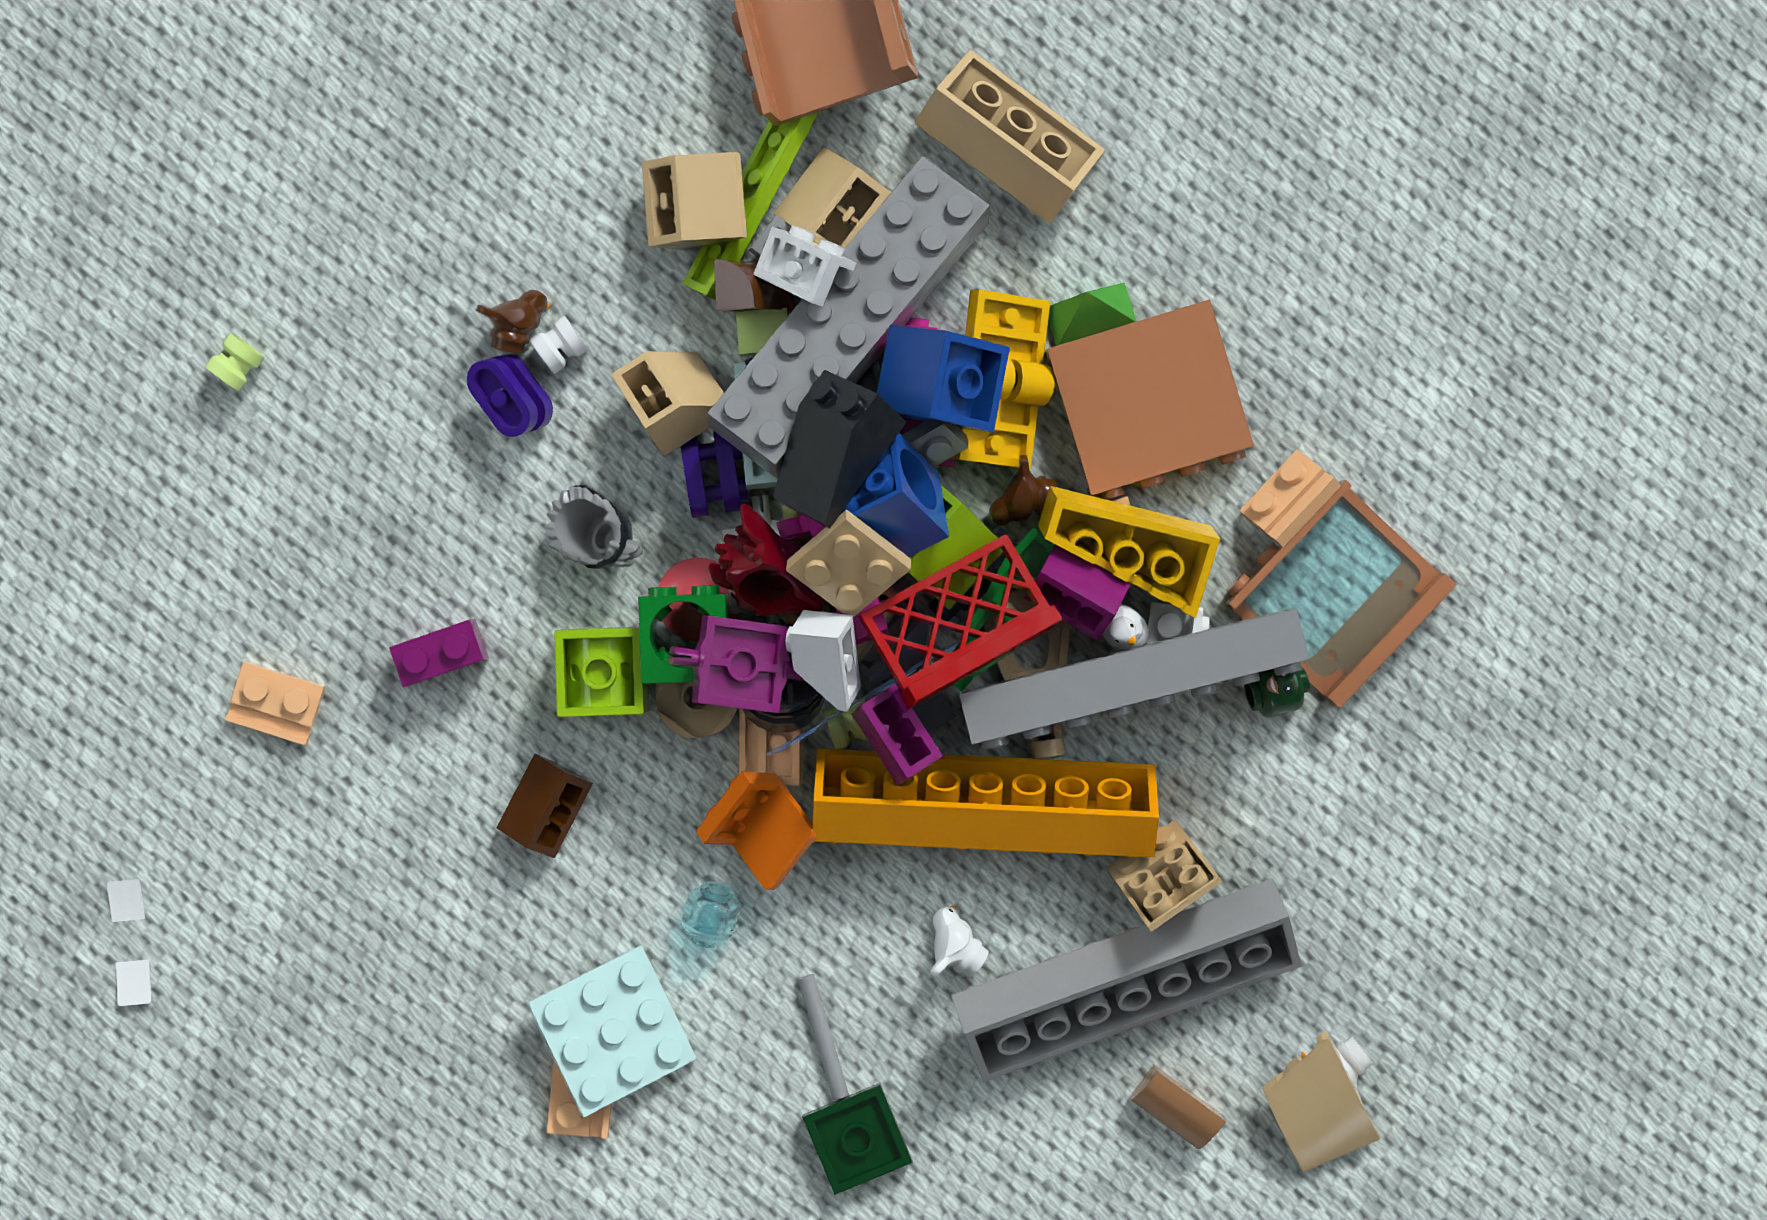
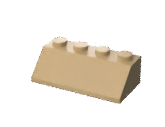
[914,49,1105,224]

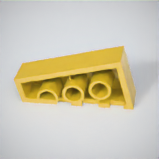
[1038,486,1220,618]

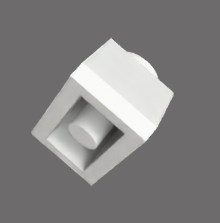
[786,610,861,711]

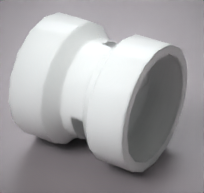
[530,315,589,374]

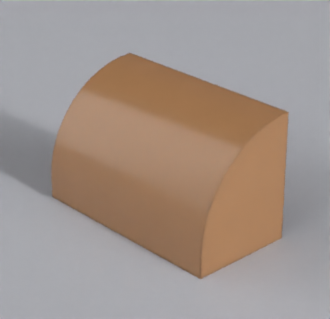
[1129,1064,1226,1149]

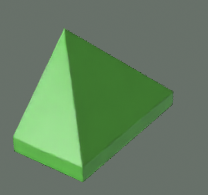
[1048,283,1137,346]

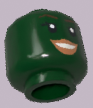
[1244,668,1310,717]

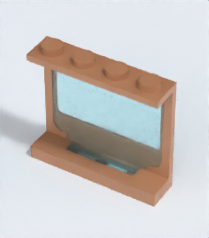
[1225,480,1457,708]

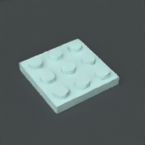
[526,945,697,1117]

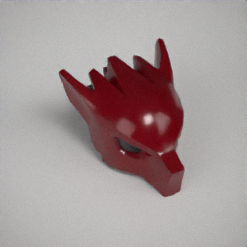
[708,503,824,616]

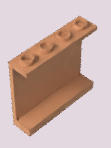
[732,0,919,126]
[1045,299,1254,500]

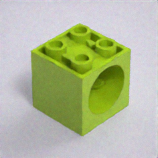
[908,485,1003,610]
[554,627,649,717]

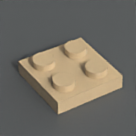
[786,509,911,617]

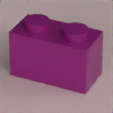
[389,619,489,687]

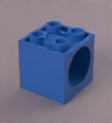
[877,325,1010,432]
[840,433,949,557]

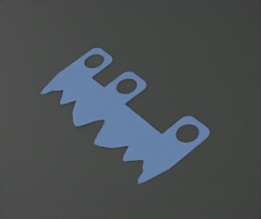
[766,636,971,756]

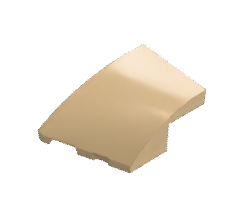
[1262,1031,1380,1172]

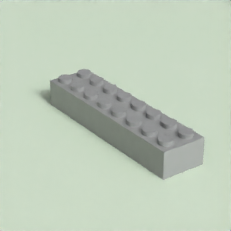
[707,156,990,479]
[959,608,1310,750]
[951,879,1302,1082]

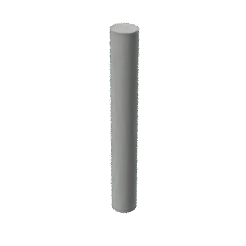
[798,974,849,1100]

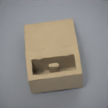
[1106,820,1223,932]

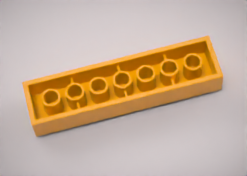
[812,748,1159,858]

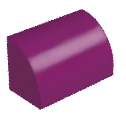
[1024,544,1130,641]
[851,683,943,786]

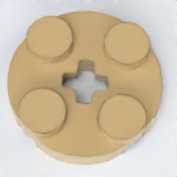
[655,657,737,738]

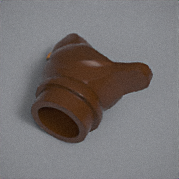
[476,290,550,353]
[989,455,1057,528]

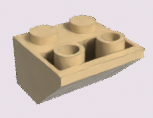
[773,146,892,248]
[641,152,747,250]
[611,351,724,457]

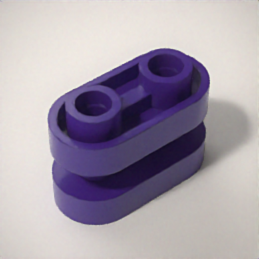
[467,354,553,437]
[680,431,750,518]

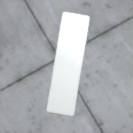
[106,879,151,1006]

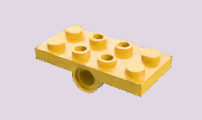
[951,289,1055,469]

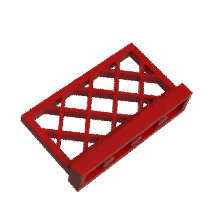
[858,534,1062,710]

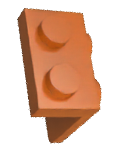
[696,771,817,890]

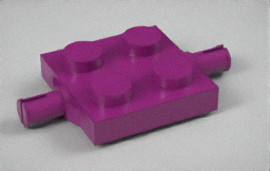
[669,615,808,713]

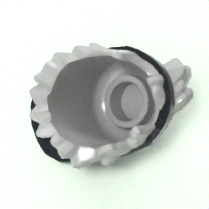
[546,485,643,569]

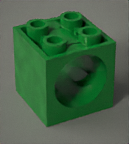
[638,585,730,684]

